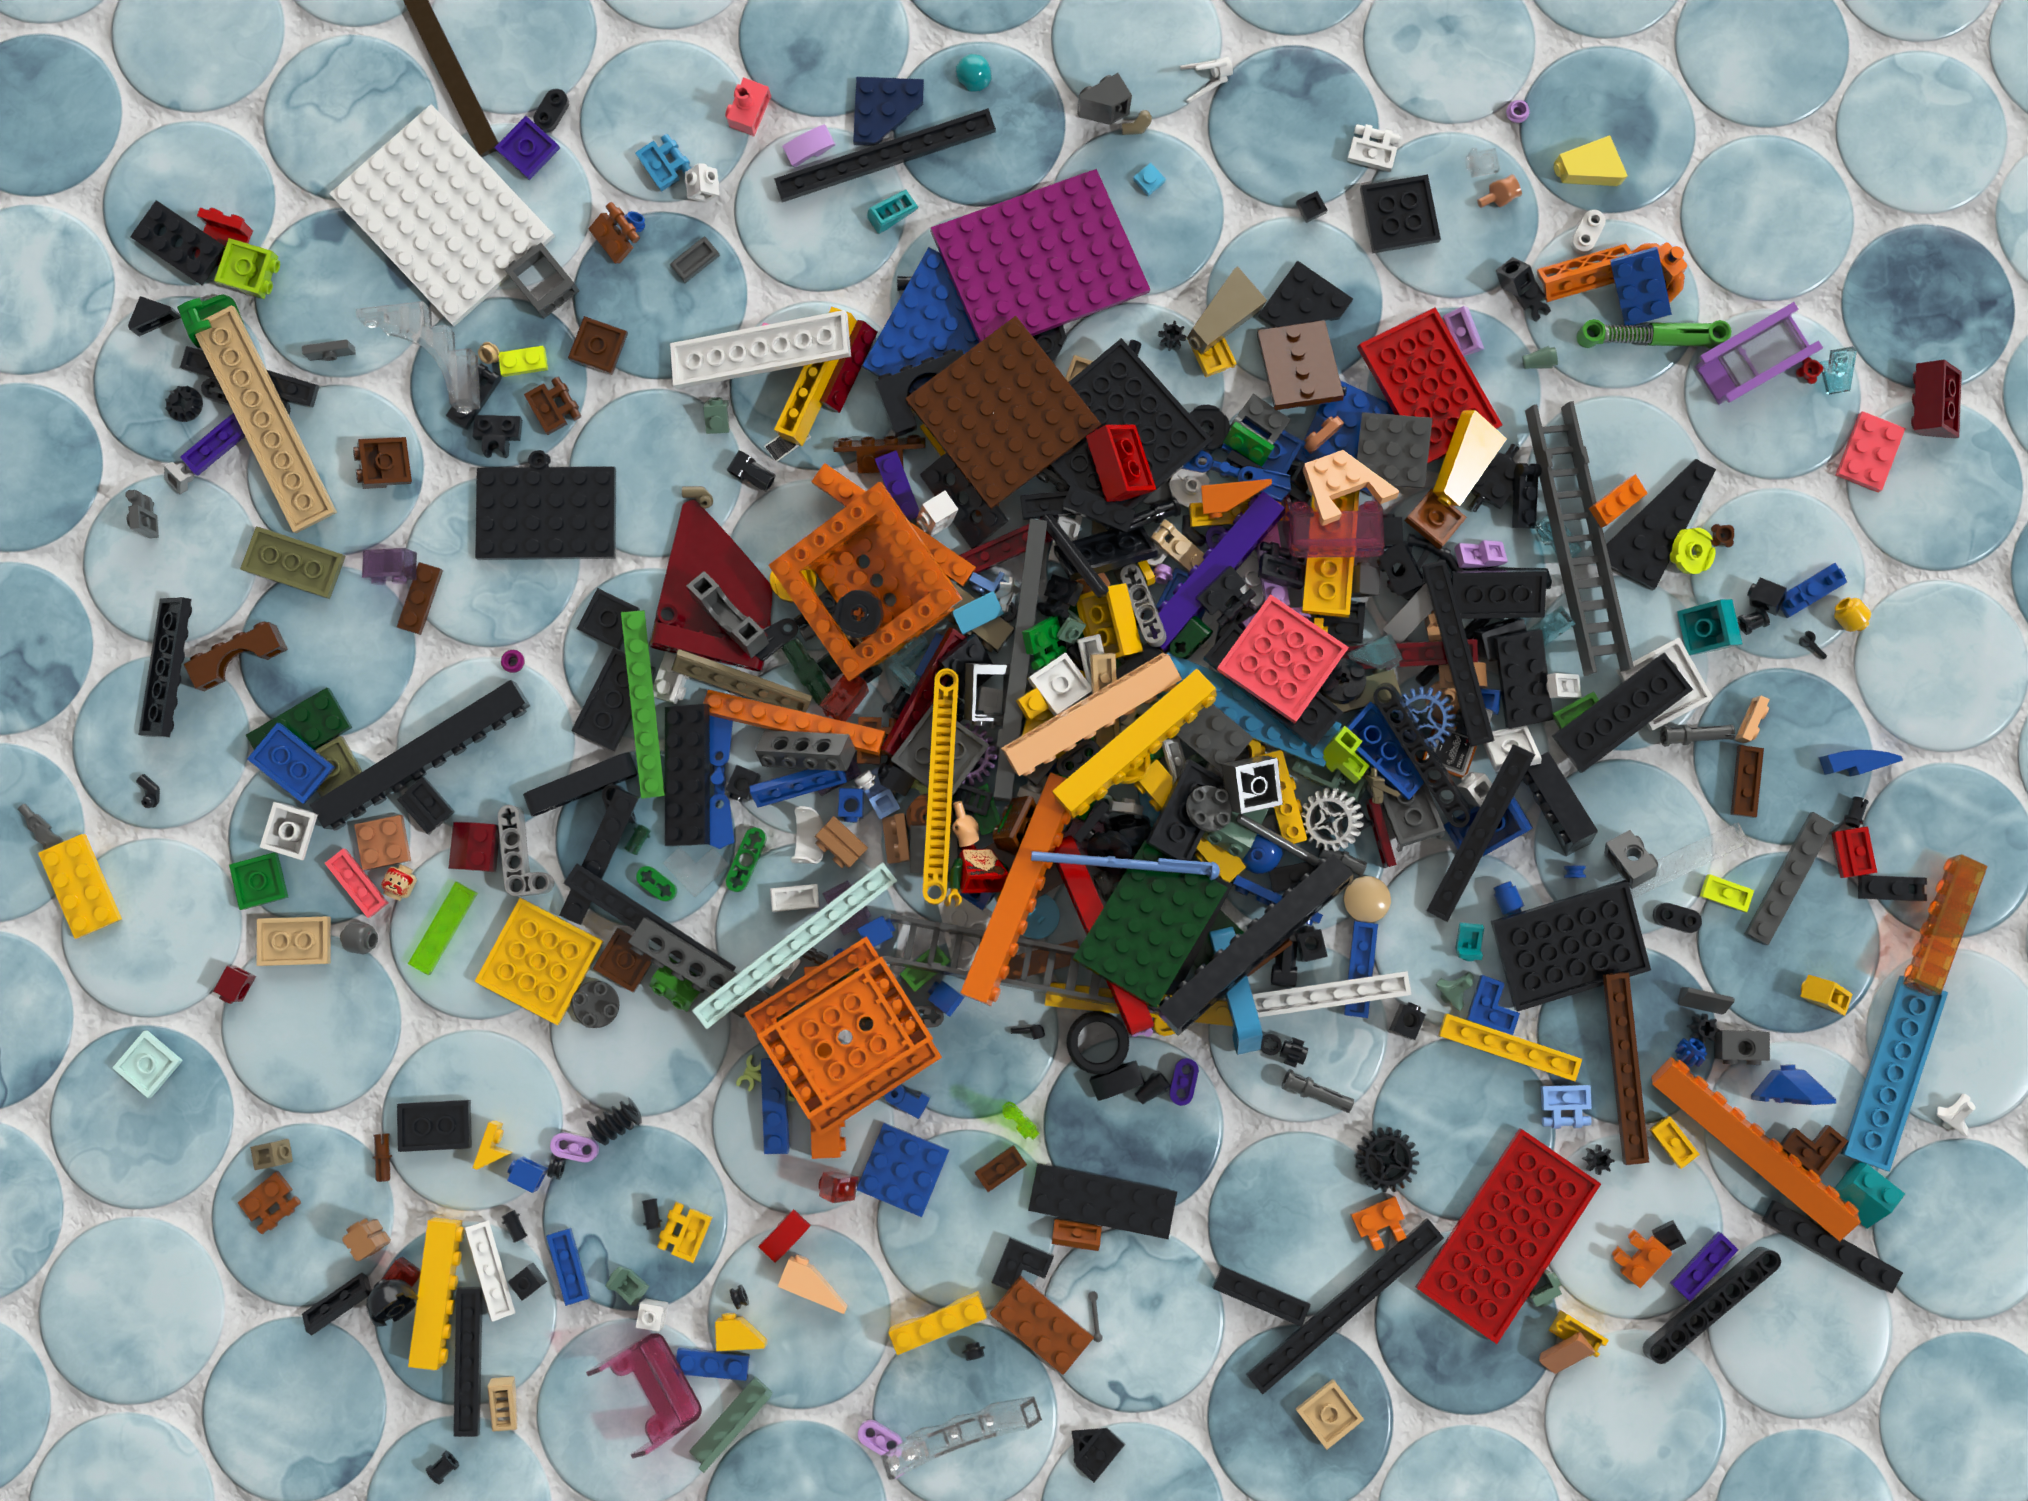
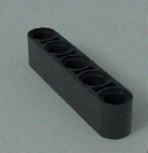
[523,752,638,816]

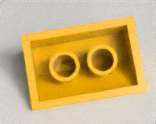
[1076,583,1143,658]

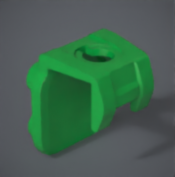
[177,294,244,348]

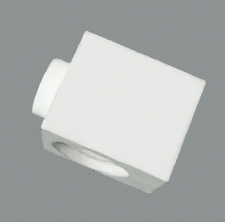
[636,1299,668,1332]

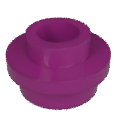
[501,650,525,673]

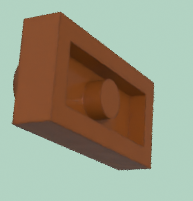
[1051,1219,1102,1251]

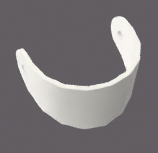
[791,806,824,864]

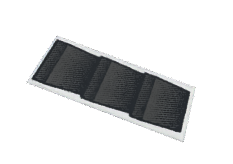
[765,434,811,462]

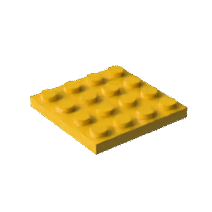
[474,898,604,1025]

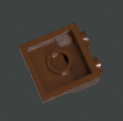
[353,437,412,489]

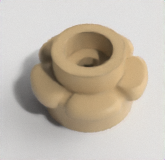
[478,342,499,364]

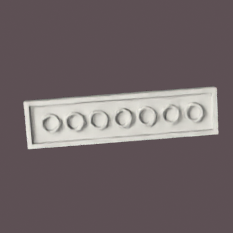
[670,310,851,389]

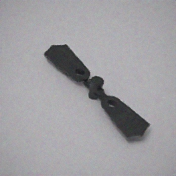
[755,589,837,662]

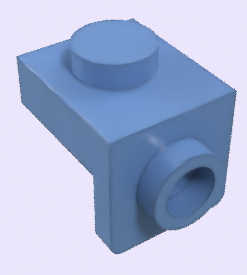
[969,571,1006,595]

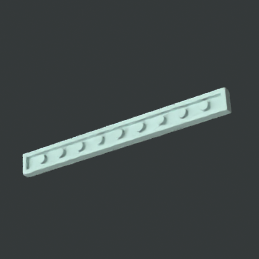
[692,862,897,1029]

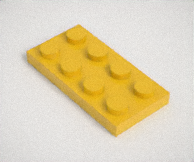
[38,834,122,939]

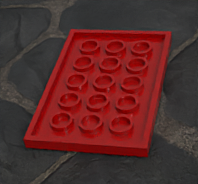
[1357,307,1503,464]

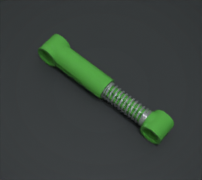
[1576,319,1732,349]

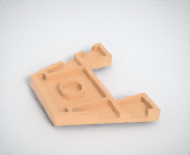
[1303,450,1399,526]

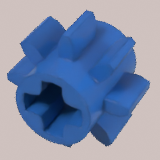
[1675,1038,1707,1067]

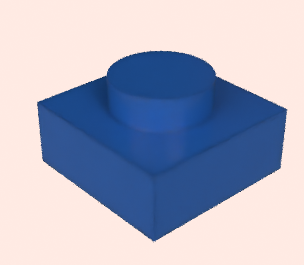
[1481,689,1501,715]

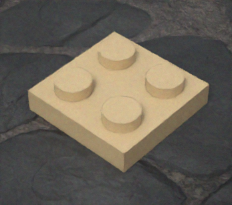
[1296,1379,1364,1450]

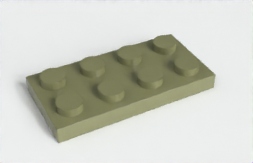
[240,526,346,599]

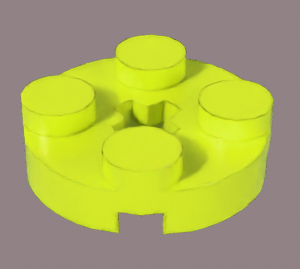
[1670,528,1716,574]

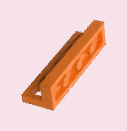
[1537,244,1633,302]

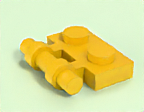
[657,1202,713,1263]

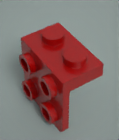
[195,207,253,266]

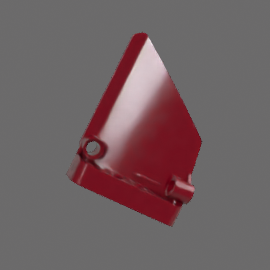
[649,500,773,672]

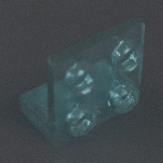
[889,635,929,694]

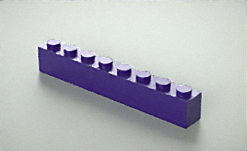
[1148,491,1285,654]

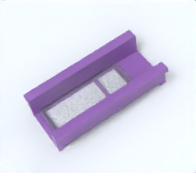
[1695,302,1823,405]

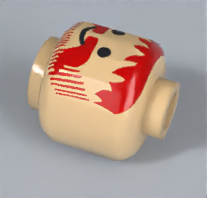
[381,864,417,901]

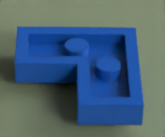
[1466,975,1520,1035]

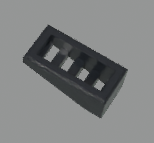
[951,784,993,816]

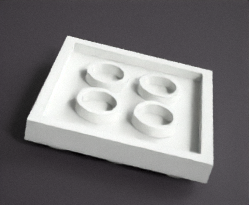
[1616,638,1713,731]

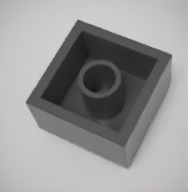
[1222,755,1283,814]

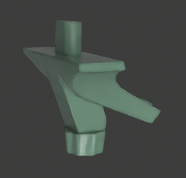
[1436,972,1474,1011]

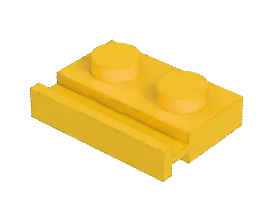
[1187,334,1237,378]

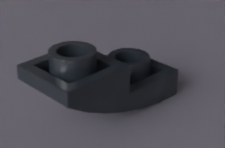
[1089,1060,1145,1101]

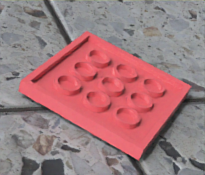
[1217,594,1349,724]

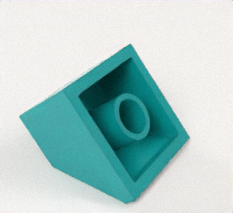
[1677,599,1743,656]
[1834,1161,1905,1229]

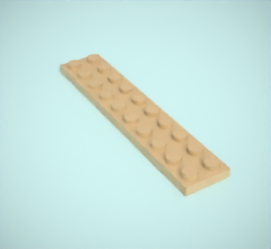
[195,305,337,533]

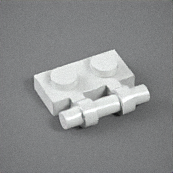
[1347,124,1400,172]

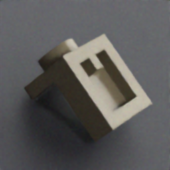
[250,1139,293,1170]

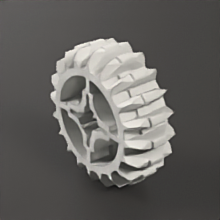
[1300,788,1363,851]

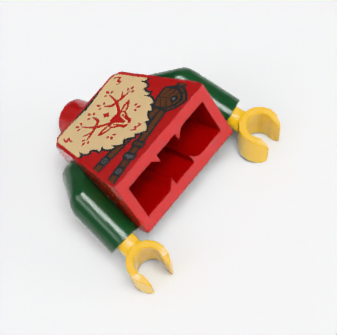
[944,844,1009,908]

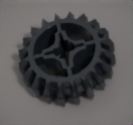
[1354,1127,1419,1192]

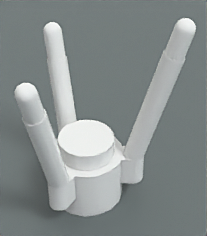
[1180,57,1233,103]

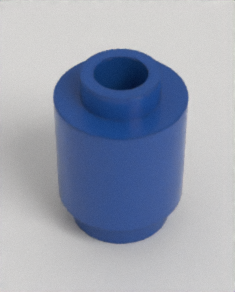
[1493,881,1525,916]

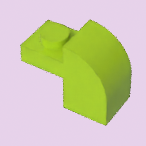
[1323,726,1370,784]

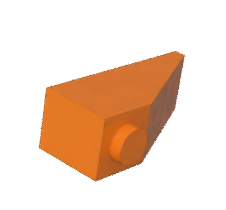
[1201,479,1272,519]

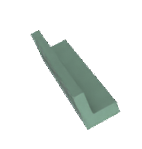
[689,1376,773,1473]

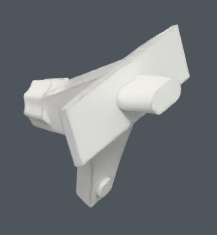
[995,577,1021,612]
[1937,1094,1976,1137]

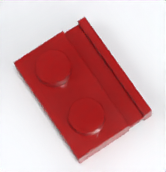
[1831,826,1877,878]

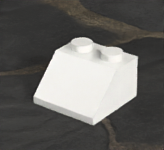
[260,802,318,860]

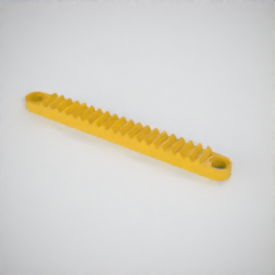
[923,668,958,905]

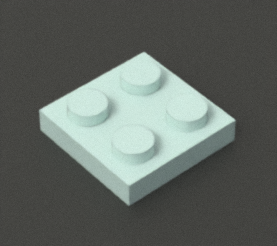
[113,1031,183,1098]

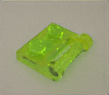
[1002,1101,1040,1140]

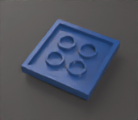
[856,1122,949,1217]

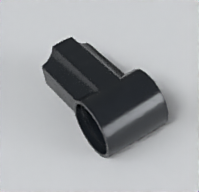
[726,450,776,492]
[1271,941,1298,988]

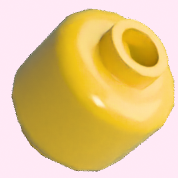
[1834,597,1871,632]

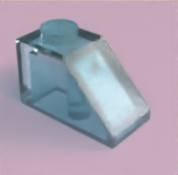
[1347,633,1403,671]

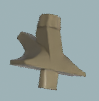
[1363,768,1400,804]

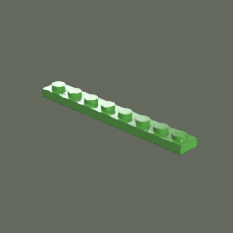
[621,610,665,799]

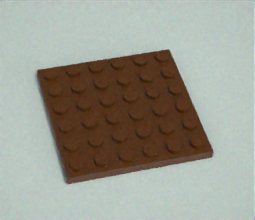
[905,316,1101,510]

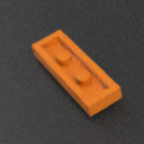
[1589,474,1648,528]

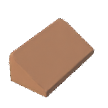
[1539,1332,1595,1374]

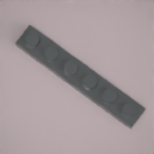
[1744,812,1834,945]

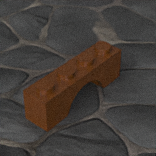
[184,621,288,692]

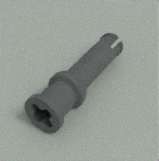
[1660,724,1735,747]
[1281,1069,1354,1113]

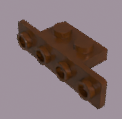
[833,435,926,473]

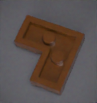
[1780,1125,1848,1177]

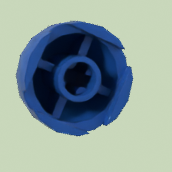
[1241,828,1283,874]

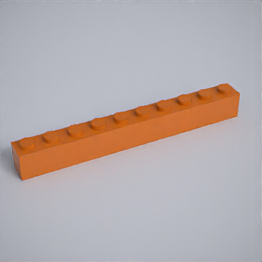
[960,772,1072,1006]
[1651,1057,1861,1241]

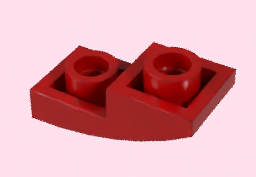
[758,1209,811,1263]

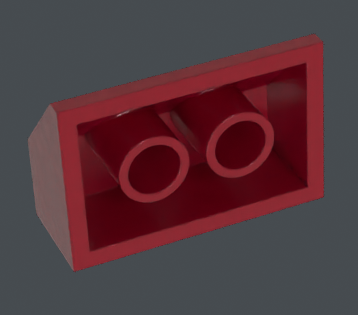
[1911,359,1962,438]

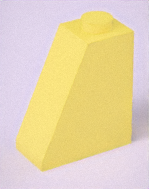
[1554,135,1628,186]

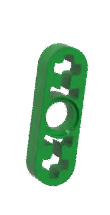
[726,827,767,892]

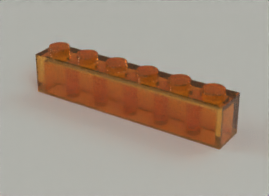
[1903,854,1988,996]

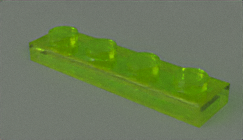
[408,881,478,975]

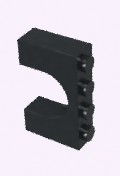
[875,349,964,438]

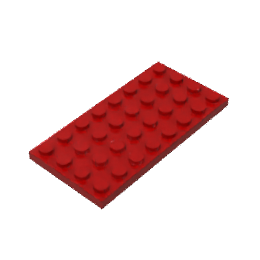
[1415,1128,1601,1344]

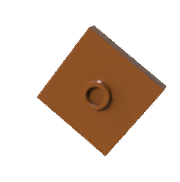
[1404,488,1467,550]

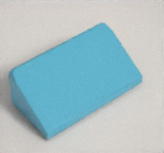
[952,591,1004,635]

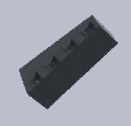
[1523,751,1598,856]

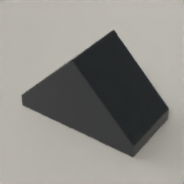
[128,296,181,336]

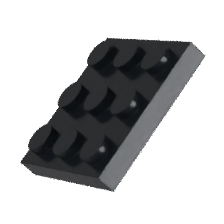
[1360,174,1441,254]

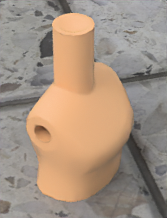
[952,801,979,847]

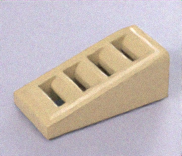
[488,1376,517,1432]

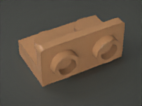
[882,813,910,864]

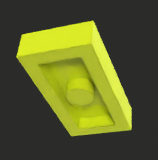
[498,346,548,377]
[1699,874,1754,912]

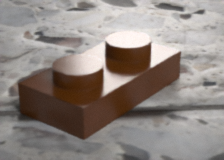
[974,1144,1027,1192]

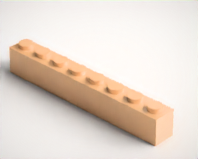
[1001,653,1182,776]

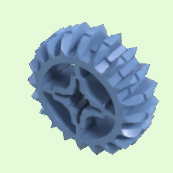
[1392,687,1456,748]

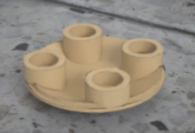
[1343,876,1391,923]

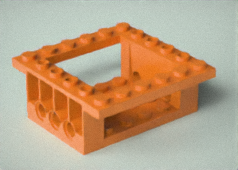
[768,482,963,681]
[744,936,942,1136]

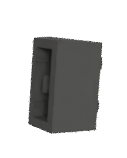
[1077,73,1132,125]

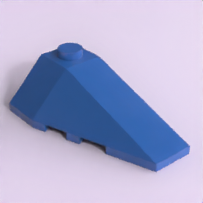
[1345,702,1424,800]
[1751,1064,1836,1105]

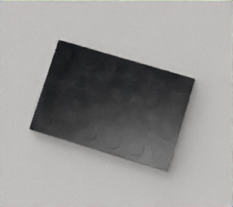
[475,466,616,560]
[1491,880,1651,1012]

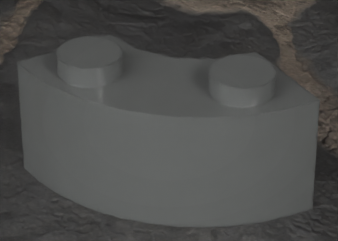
[1351,562,1380,598]

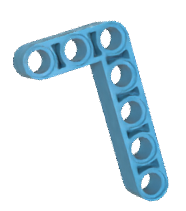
[1209,927,1262,1055]

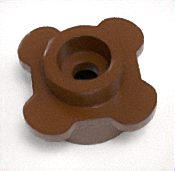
[1710,524,1734,548]

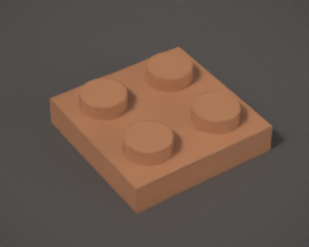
[354,815,411,871]

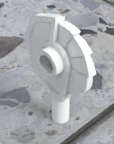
[1168,469,1211,508]

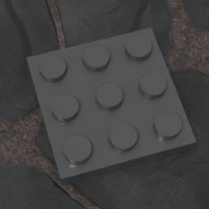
[1357,412,1432,489]
[891,704,990,796]

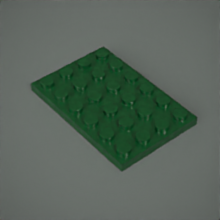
[1072,839,1228,1010]

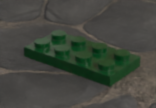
[246,687,352,750]

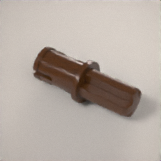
[372,1133,392,1182]

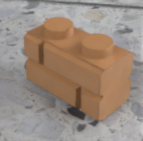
[814,816,868,868]
[342,1218,391,1261]

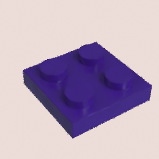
[495,116,560,180]

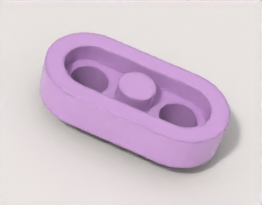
[550,1132,599,1163]
[858,1420,903,1459]

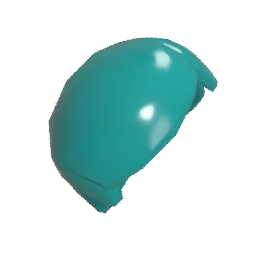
[956,54,992,92]

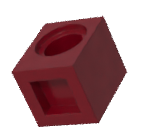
[213,966,256,1004]

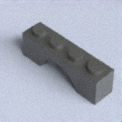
[686,571,769,658]

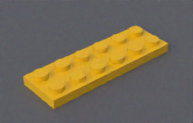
[1302,490,1360,618]

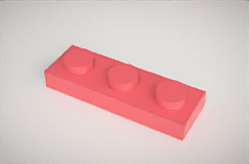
[325,848,388,918]

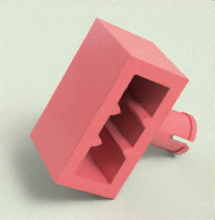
[725,77,771,137]

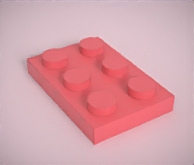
[1835,411,1906,493]

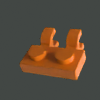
[1350,1196,1406,1251]
[1612,1229,1672,1288]

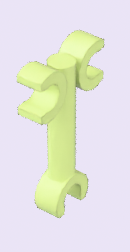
[736,1054,796,1102]

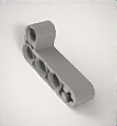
[498,805,554,897]

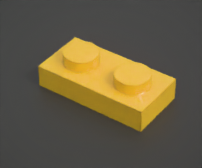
[1649,1115,1700,1169]

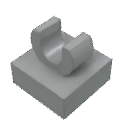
[164,462,194,494]

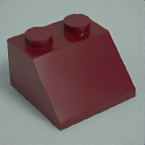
[448,822,500,872]

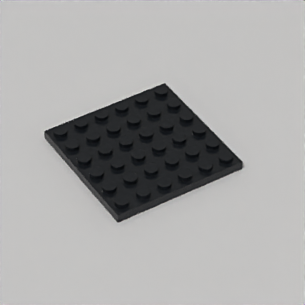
[1050,338,1213,531]

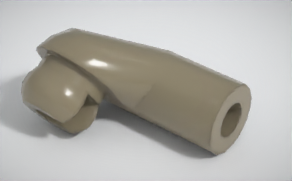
[1122,110,1152,135]
[682,486,713,509]

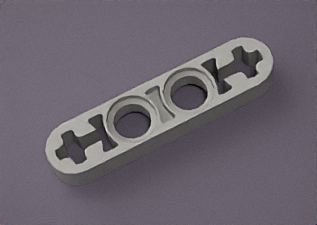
[1120,564,1167,647]

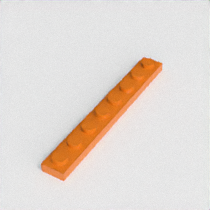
[811,463,976,587]
[703,689,886,756]

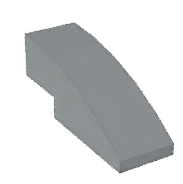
[1383,583,1433,643]

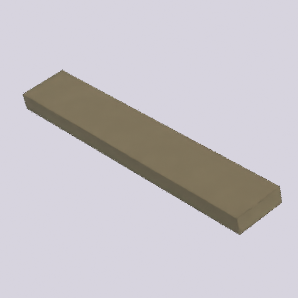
[671,649,812,712]

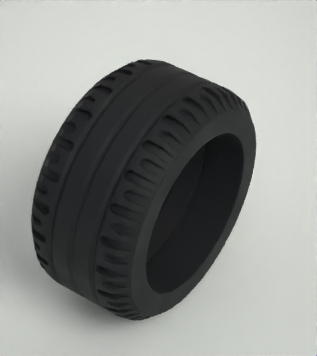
[1067,1011,1129,1074]

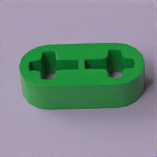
[636,866,677,902]

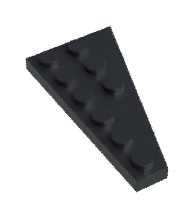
[1606,459,1716,591]

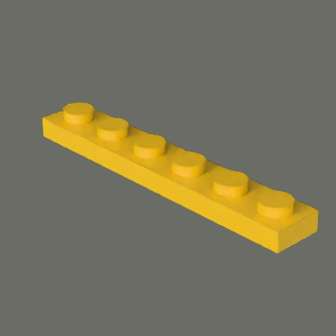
[1438,1013,1582,1082]

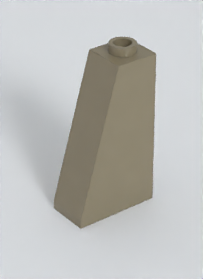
[1187,266,1267,355]

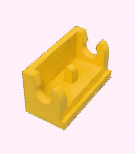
[1548,1310,1609,1357]

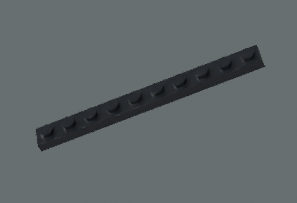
[774,108,996,203]
[1246,1218,1444,1395]

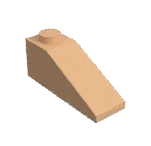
[777,1255,848,1314]

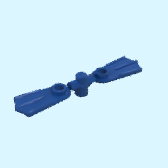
[1181,451,1291,502]
[709,716,735,849]

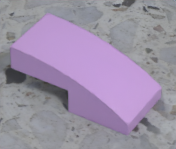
[782,125,836,167]
[1454,540,1508,568]

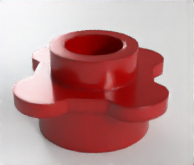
[1796,357,1823,384]

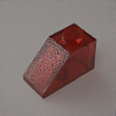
[819,1171,859,1203]

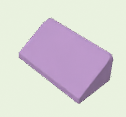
[1443,306,1484,356]

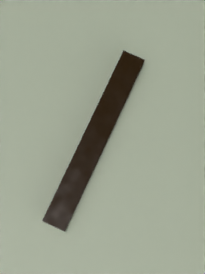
[403,0,499,157]

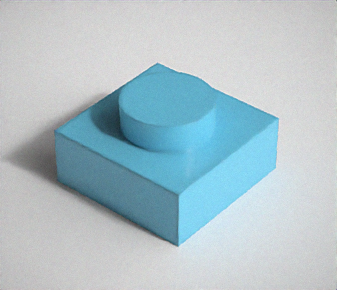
[1133,163,1166,196]

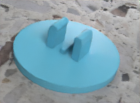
[1023,894,1060,939]

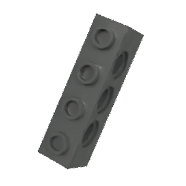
[755,730,856,771]

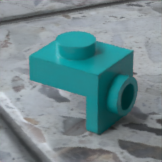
[1455,923,1485,961]

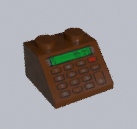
[992,796,1037,855]

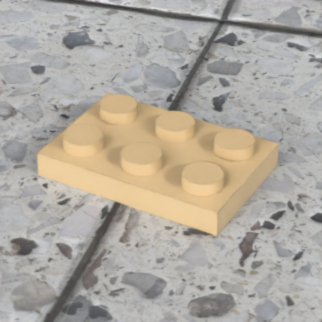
[257,916,331,966]

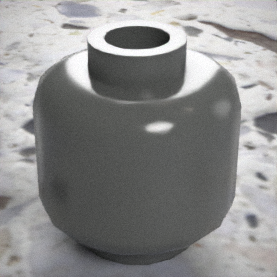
[340,922,378,954]

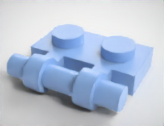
[1541,1085,1592,1129]

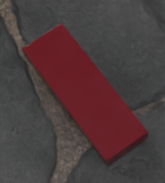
[1365,798,1397,868]

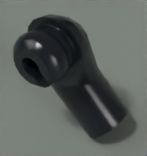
[1182,515,1205,546]
[136,774,160,809]

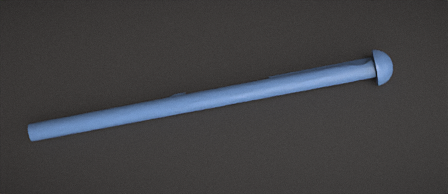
[1031,851,1220,880]

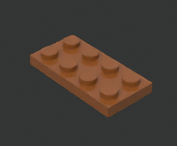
[990,1276,1094,1375]

